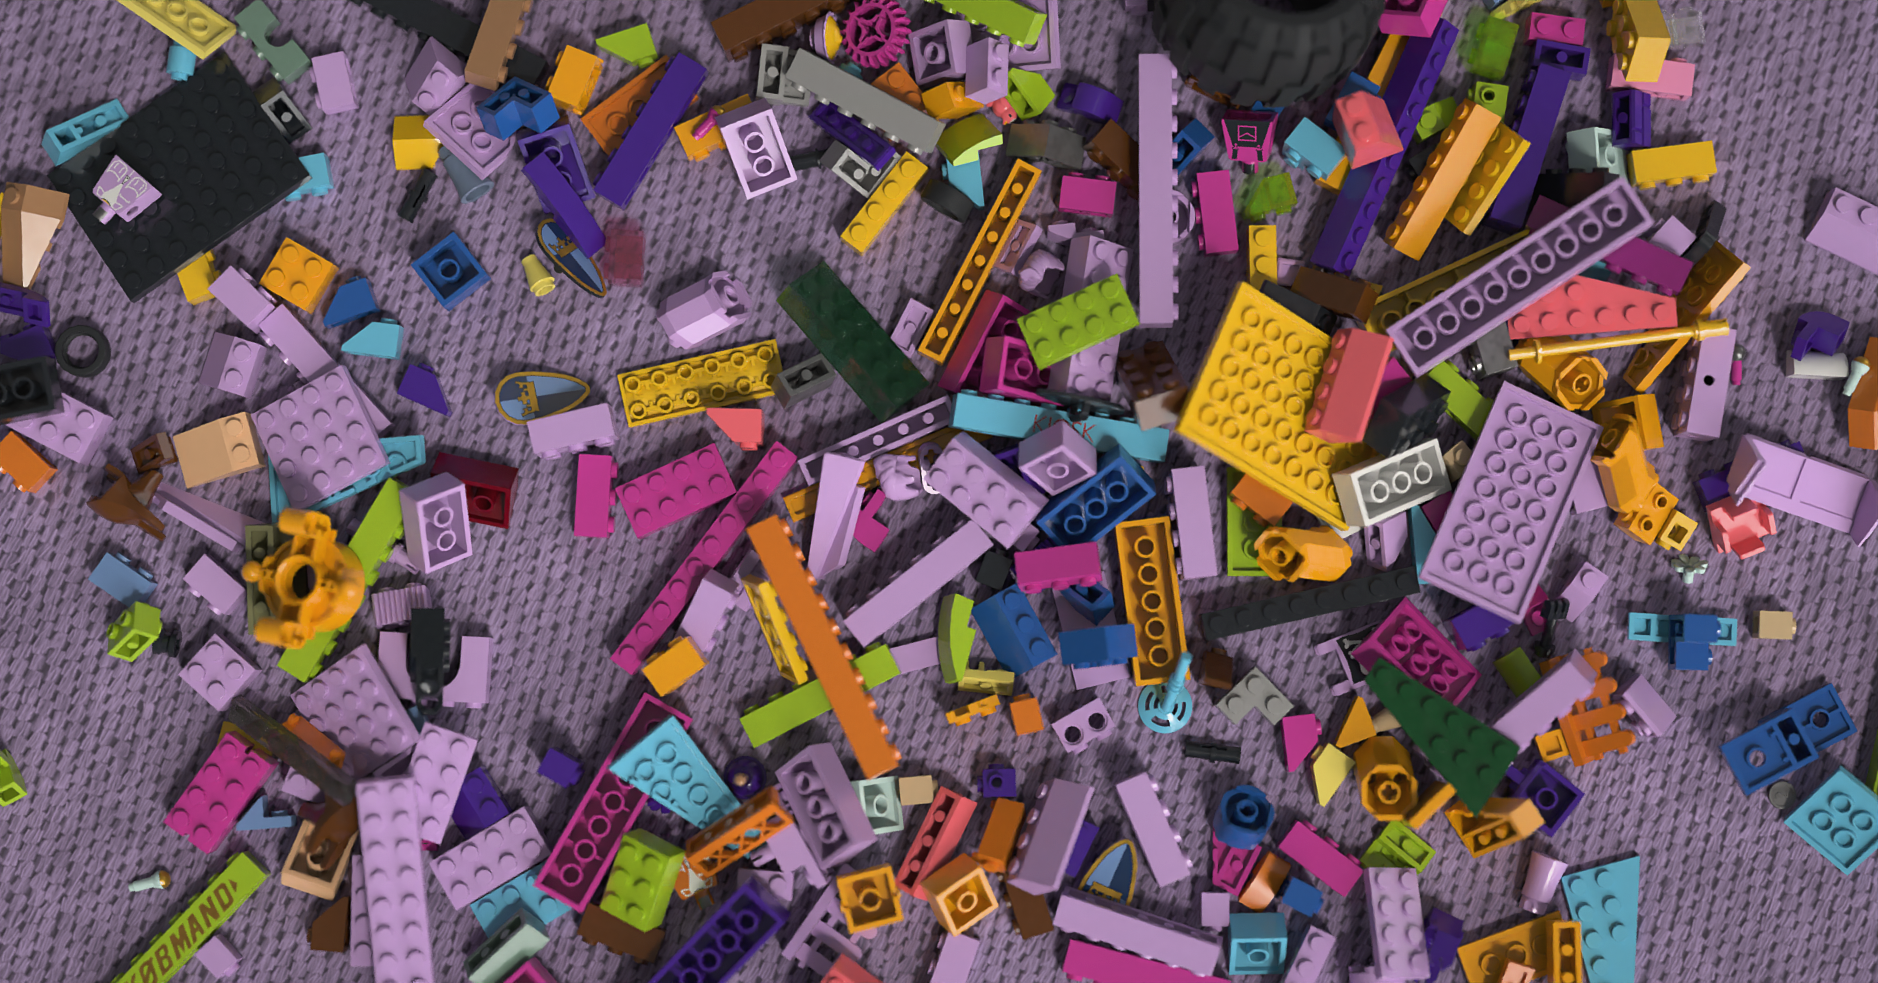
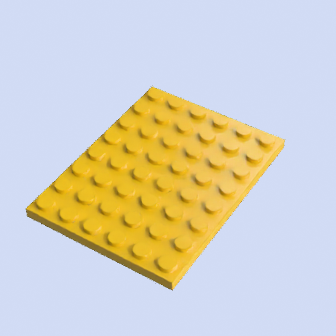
[1173,281,1380,531]

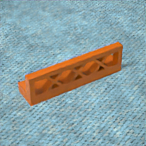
[686,785,794,878]

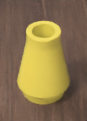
[521,254,555,296]

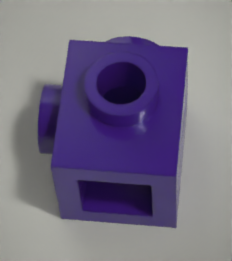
[977,764,1016,798]

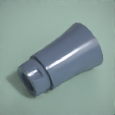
[438,146,494,204]

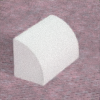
[1786,350,1849,380]

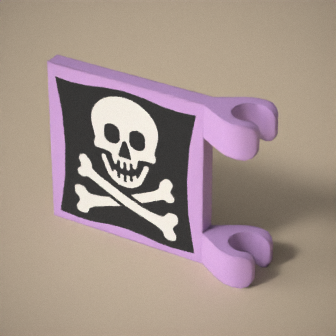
[1314,619,1382,696]

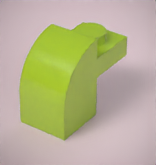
[0,749,28,807]

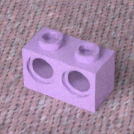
[1051,697,1115,755]

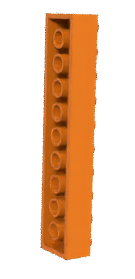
[746,514,902,780]

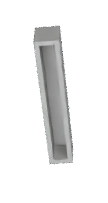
[785,48,946,155]

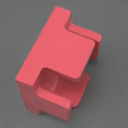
[1706,496,1777,559]

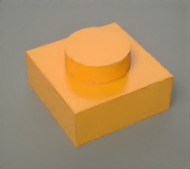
[1533,728,1570,762]

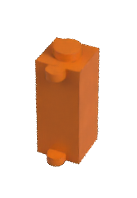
[275,713,346,783]
[970,797,1026,873]

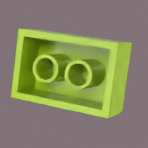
[600,828,686,932]

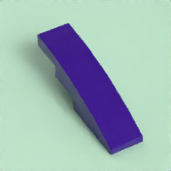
[521,152,608,259]

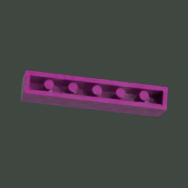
[1525,195,1694,297]

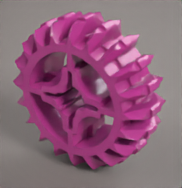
[840,0,912,69]

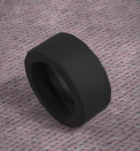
[921,179,974,223]
[55,325,111,378]

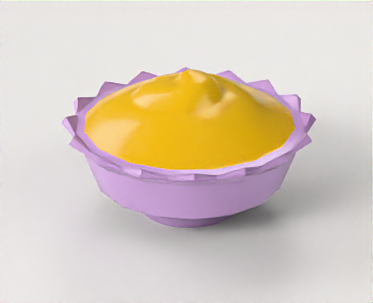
[810,11,842,64]

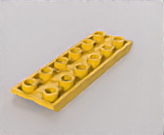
[617,339,783,428]

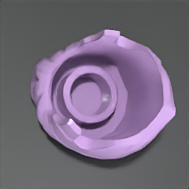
[1018,249,1065,299]
[873,454,923,501]

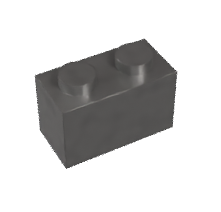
[771,352,836,409]

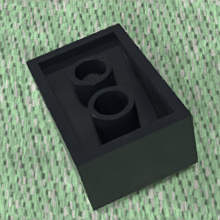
[1259,280,1338,336]

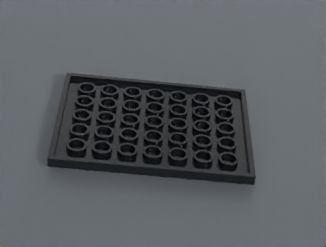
[47,52,313,303]

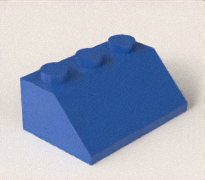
[971,582,1057,678]

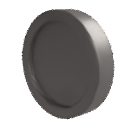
[1768,782,1796,809]

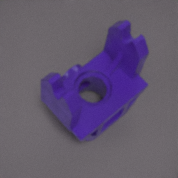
[1414,907,1464,983]

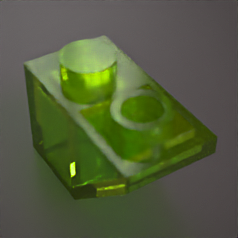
[1241,172,1298,223]

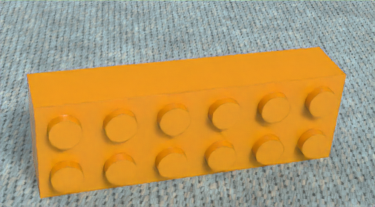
[1113,516,1191,687]

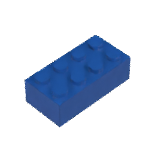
[1036,444,1156,547]

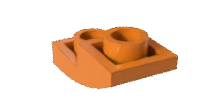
[1238,850,1291,913]

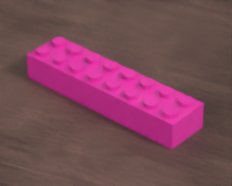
[533,692,693,913]

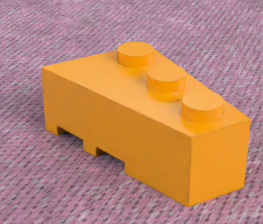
[1444,797,1544,858]

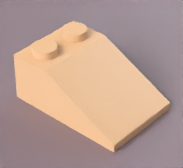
[173,412,266,489]
[281,802,361,902]

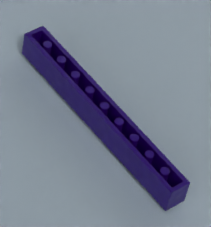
[1310,18,1459,277]

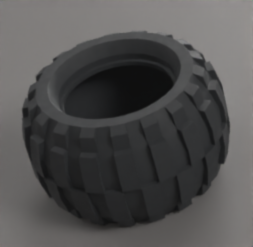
[1147,0,1385,108]

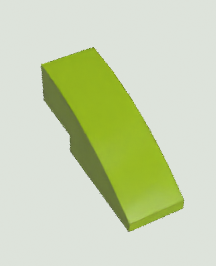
[938,593,976,684]

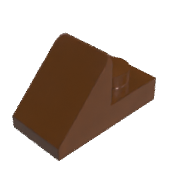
[130,432,178,475]

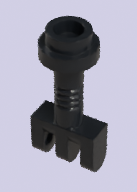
[1533,599,1570,658]

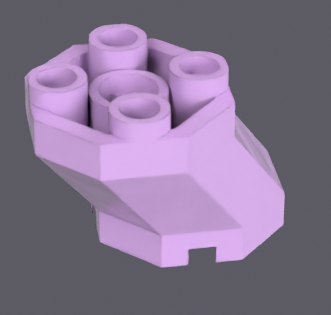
[656,271,752,350]

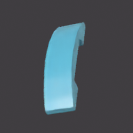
[1627,612,1737,646]

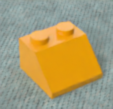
[1591,394,1664,451]

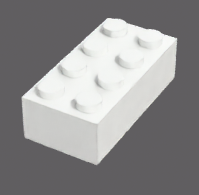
[1332,438,1452,527]

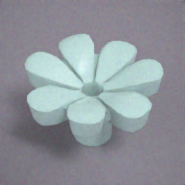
[1671,554,1708,584]

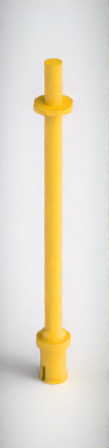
[1508,318,1729,364]

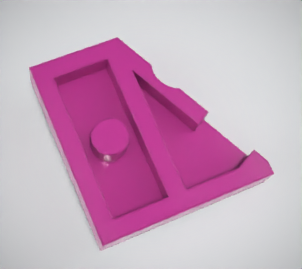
[1213,827,1262,896]

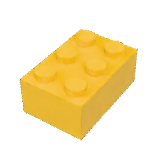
[1606,0,1671,82]

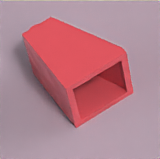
[1332,91,1404,169]

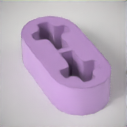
[918,441,943,494]

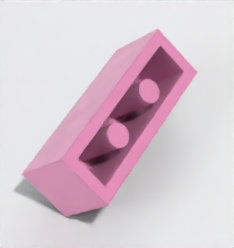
[1605,54,1695,101]

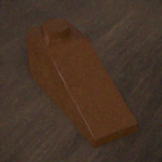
[1197,647,1233,689]

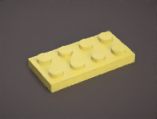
[117,0,237,60]

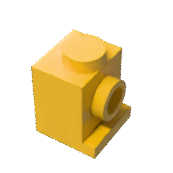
[1655,509,1698,551]

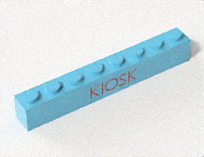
[948,390,1170,463]

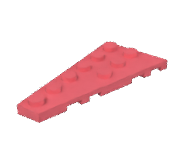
[1507,275,1677,340]

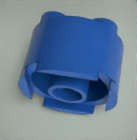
[1213,785,1274,850]

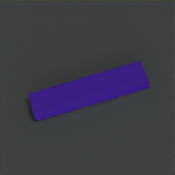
[808,101,897,171]

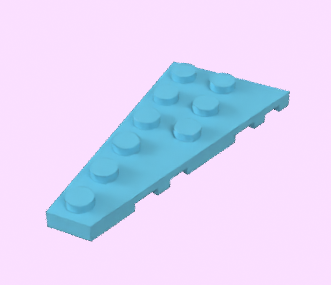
[268,435,426,523]
[606,715,767,859]
[1560,855,1640,983]

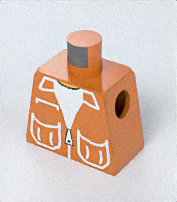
[674,850,719,910]

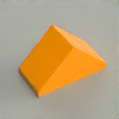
[1332,696,1377,748]

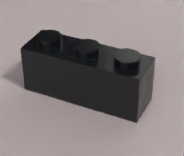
[1533,167,1620,208]

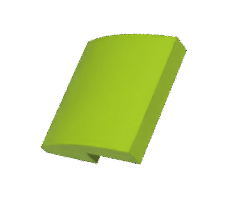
[935,113,1003,166]
[1358,820,1436,875]

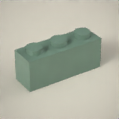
[463,907,550,983]

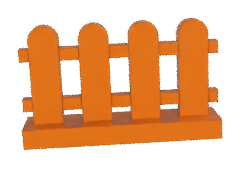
[1539,647,1636,767]

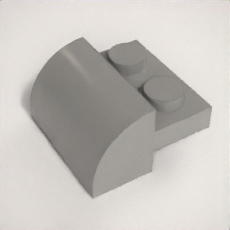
[756,43,814,108]

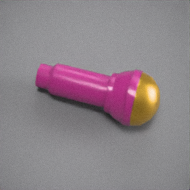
[692,105,726,141]

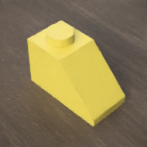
[1310,743,1356,807]

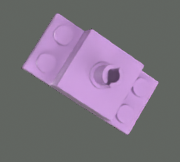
[749,783,836,889]

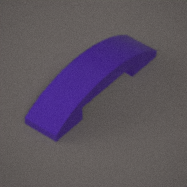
[0,282,51,327]

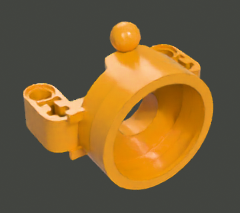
[241,507,365,649]

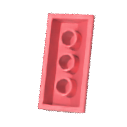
[1304,328,1394,443]

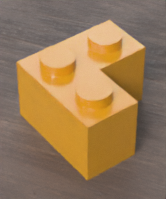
[642,636,710,696]

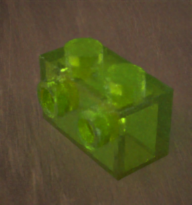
[1467,15,1519,81]

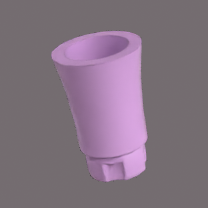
[1519,850,1569,915]

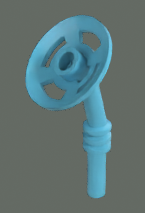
[1138,652,1192,733]

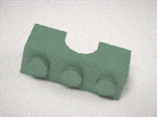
[234,0,313,85]

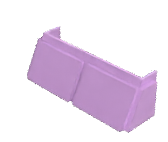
[1727,433,1878,547]

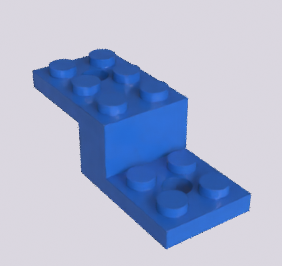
[1718,683,1858,796]

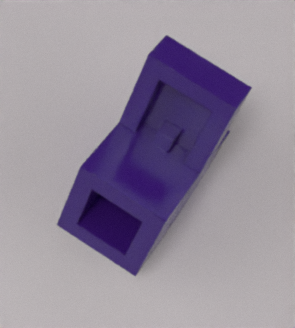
[1056,82,1124,124]
[1790,311,1850,361]

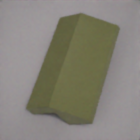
[245,522,309,635]

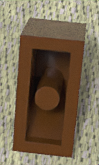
[307,895,352,953]

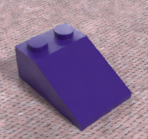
[517,115,596,214]

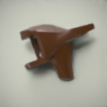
[86,464,166,542]
[298,774,361,870]

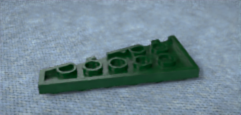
[1364,657,1521,818]

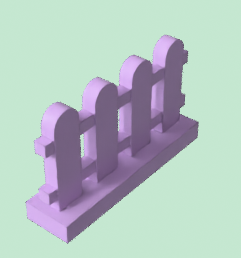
[782,863,878,981]

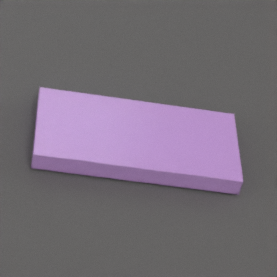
[1052,571,1130,690]

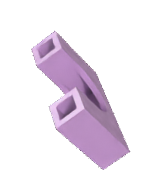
[378,632,493,709]

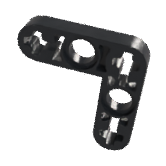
[1680,200,1727,268]

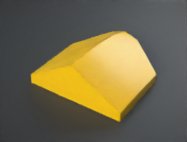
[392,115,444,170]

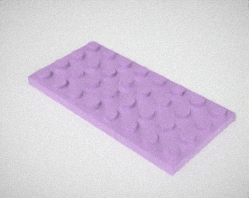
[1418,381,1604,624]

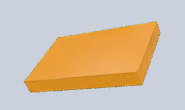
[1399,780,1455,829]

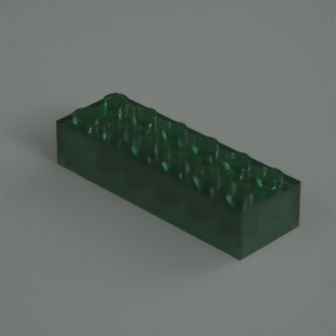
[776,261,930,423]

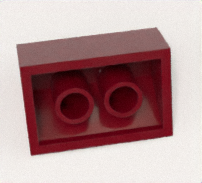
[430,452,519,529]

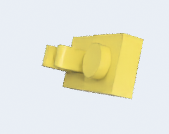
[958,660,1015,696]

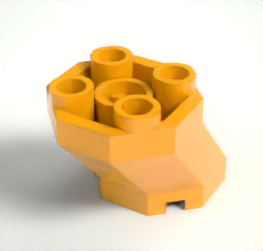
[1514,335,1608,411]
[1590,413,1659,513]
[1254,525,1353,582]
[1353,736,1417,821]

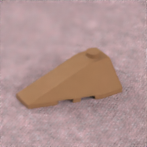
[1,182,70,290]

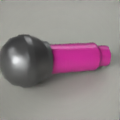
[1731,343,1746,385]

